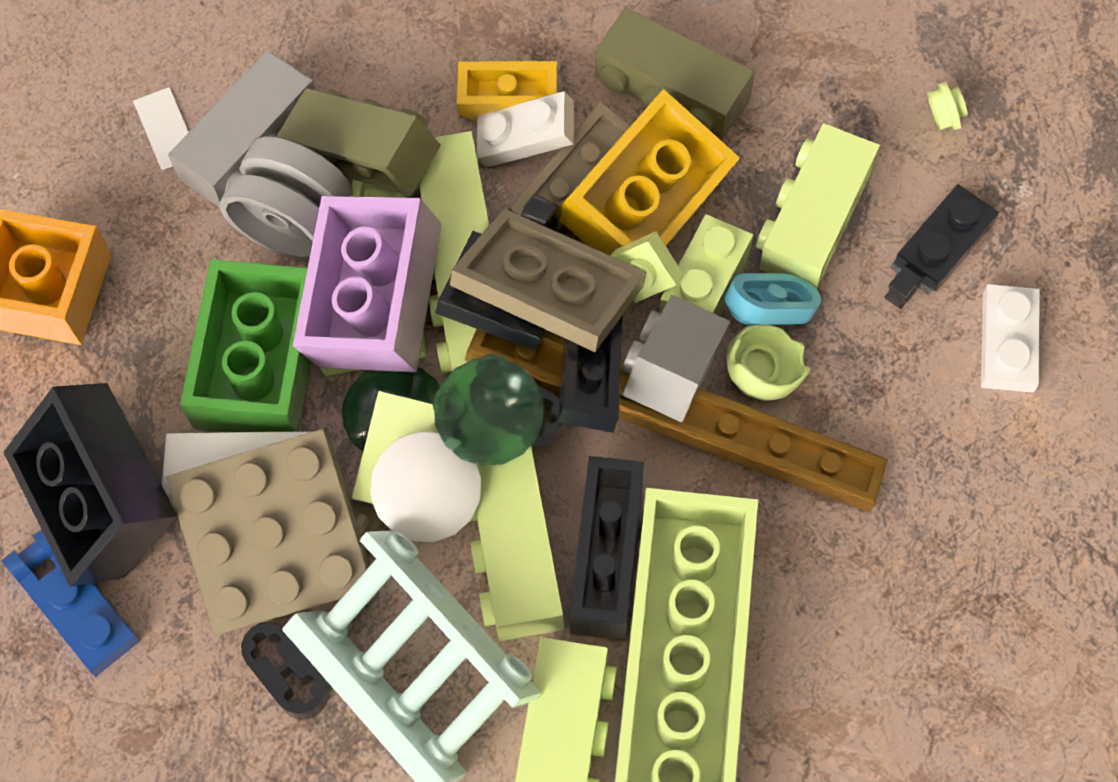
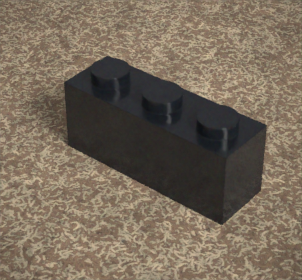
[569,456,644,641]

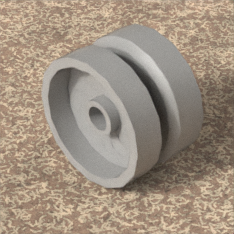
[218,136,353,262]

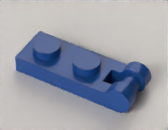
[1,529,140,677]

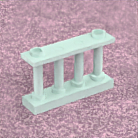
[282,531,542,782]

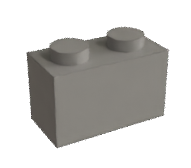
[622,295,730,422]

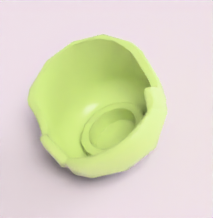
[726,324,810,402]

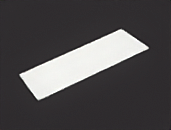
[133,87,189,170]

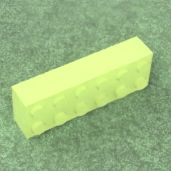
[615,488,758,782]

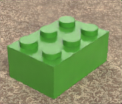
[180,259,311,432]

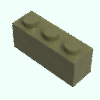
[595,7,755,141]
[276,88,441,196]

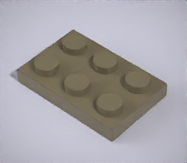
[450,209,646,352]

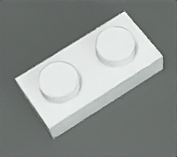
[476,91,574,168]
[981,284,1040,392]

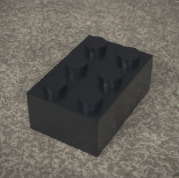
[3,383,178,587]

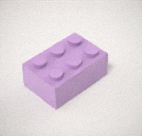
[293,196,442,372]

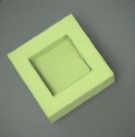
[611,231,684,303]

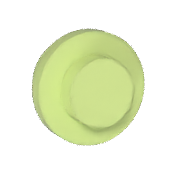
[927,81,968,131]

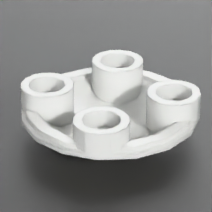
[371,432,481,542]

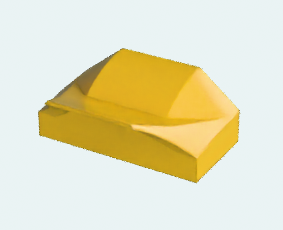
[457,61,557,122]

